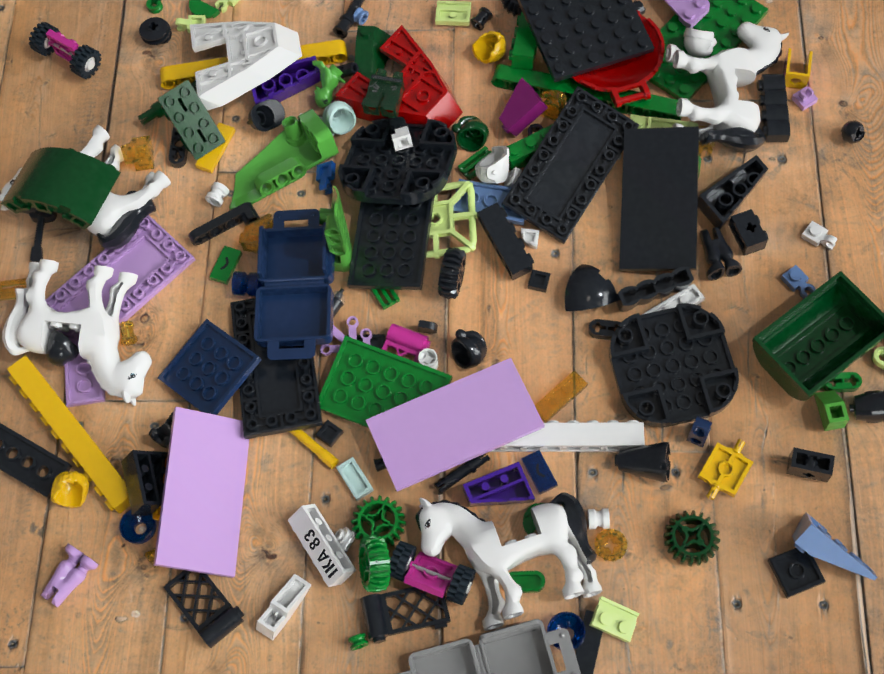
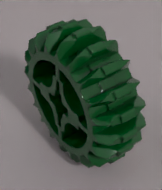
[663,510,720,566]

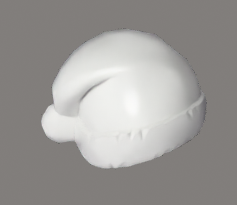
[684,27,717,58]

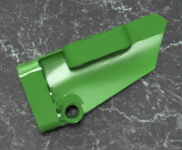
[229,109,339,210]

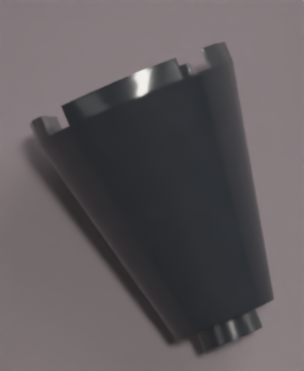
[615,442,671,482]

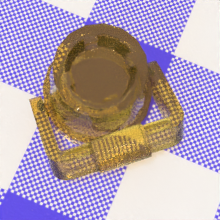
[539,90,567,120]

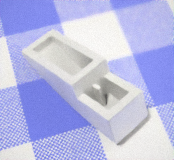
[256,574,311,641]

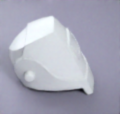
[475,146,509,184]

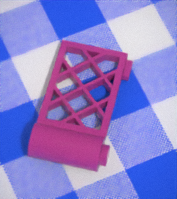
[382,324,431,363]

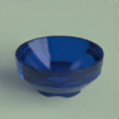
[119,509,157,544]
[547,612,586,650]

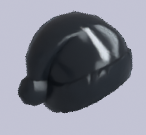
[451,329,487,369]
[46,330,79,366]

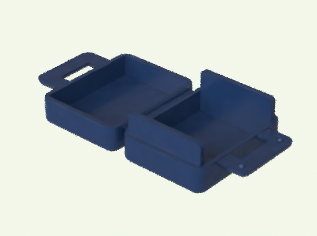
[254,209,335,360]

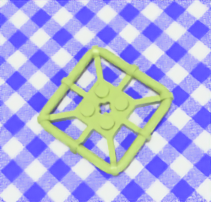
[426,181,478,259]

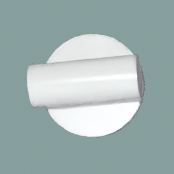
[335,527,356,552]

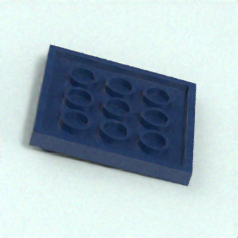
[158,319,262,415]

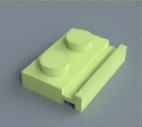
[435,0,471,26]
[589,596,640,643]

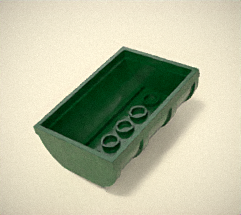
[752,271,884,401]

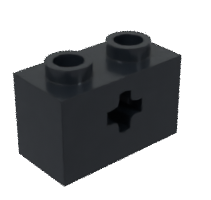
[728,209,768,256]
[786,447,835,482]

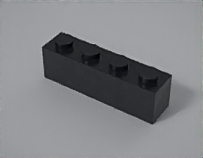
[477,203,534,280]

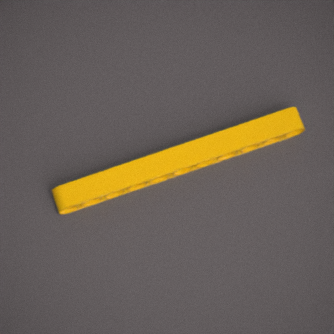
[160,40,348,90]

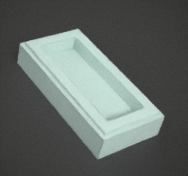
[336,457,374,501]

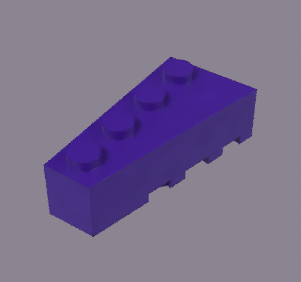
[251,56,321,105]

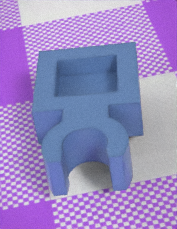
[780,265,816,299]

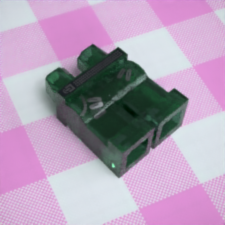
[362,68,405,118]

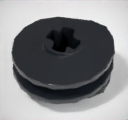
[139,17,172,45]

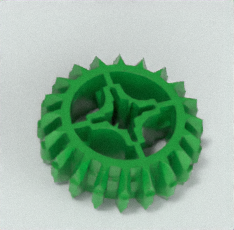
[351,495,406,546]
[358,535,391,593]

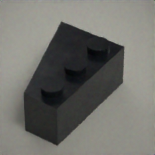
[121,450,168,516]

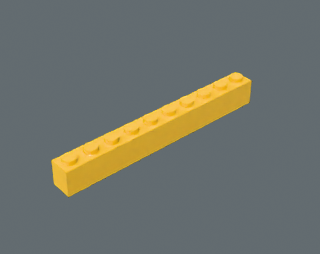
[7,355,130,514]

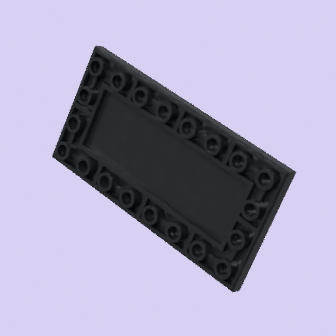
[501,86,639,244]
[619,126,699,271]
[230,298,323,439]

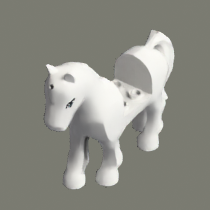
[2,259,152,406]

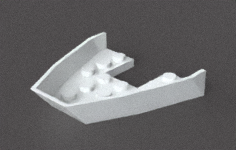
[190,21,302,111]

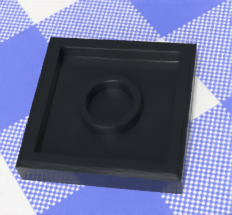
[768,548,826,599]

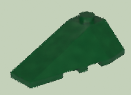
[355,26,391,84]

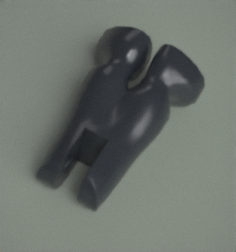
[700,227,742,281]

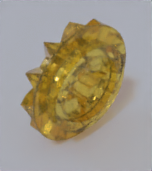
[594,529,627,562]

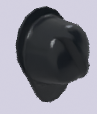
[247,99,285,132]

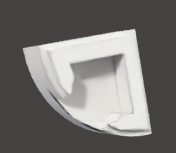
[521,228,539,249]

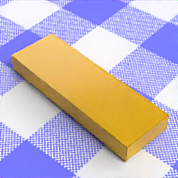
[195,122,236,173]

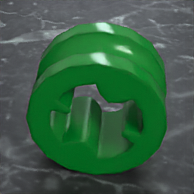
[146,0,163,14]
[348,633,369,651]

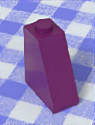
[499,78,548,136]

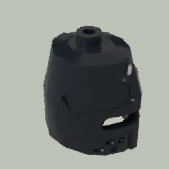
[849,390,884,423]

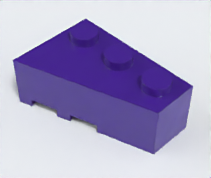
[462,462,535,507]

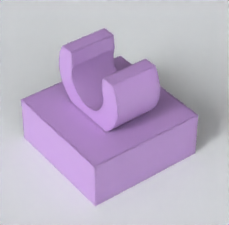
[791,86,818,111]

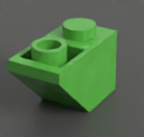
[814,390,849,431]

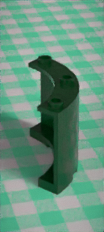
[1,147,121,230]

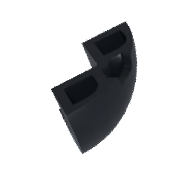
[565,264,617,311]

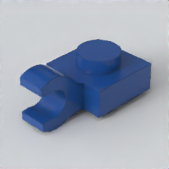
[316,160,336,195]

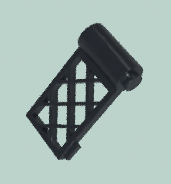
[164,570,244,648]
[360,587,451,644]

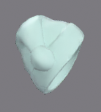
[322,101,356,136]

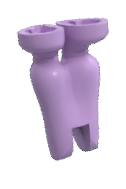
[41,543,99,607]

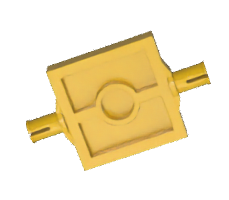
[698,439,754,500]

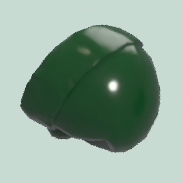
[452,116,489,152]

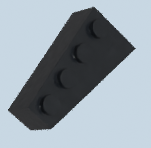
[698,155,768,229]

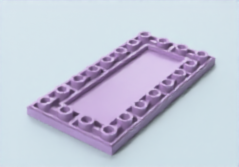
[45,215,195,355]
[366,358,545,492]
[154,407,249,578]

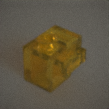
[121,135,155,171]

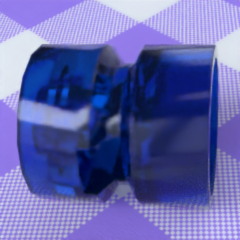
[232,271,262,297]

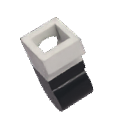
[390,117,413,151]

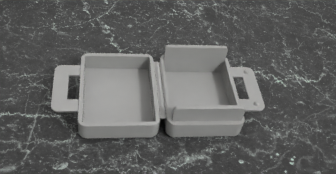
[398,619,581,674]

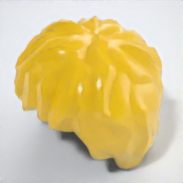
[472,31,506,64]
[50,471,89,508]

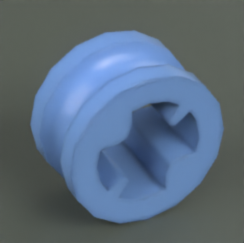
[353,7,369,25]

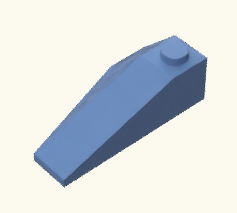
[792,512,877,581]

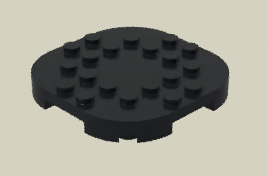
[338,117,457,205]
[609,303,739,427]

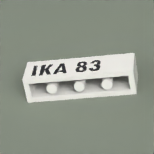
[288,504,356,587]

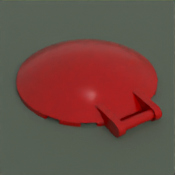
[572,11,665,108]

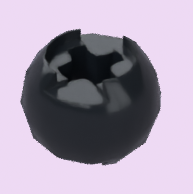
[841,120,865,144]

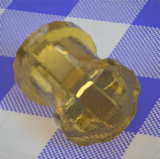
[119,321,138,346]

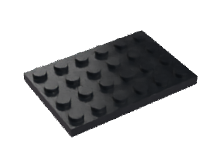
[347,196,435,290]

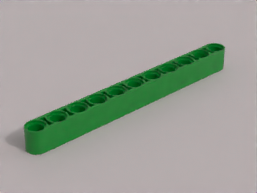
[491,64,682,120]

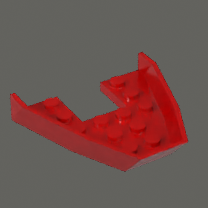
[335,25,463,129]

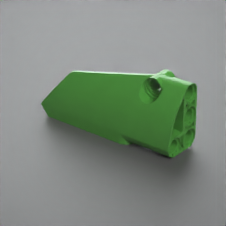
[319,186,353,272]

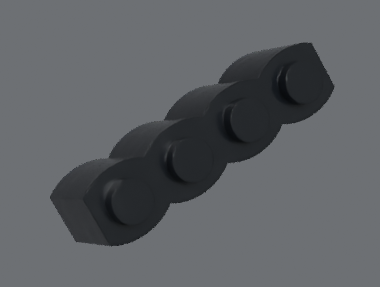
[757,74,790,142]
[616,266,694,311]

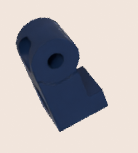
[686,416,712,447]

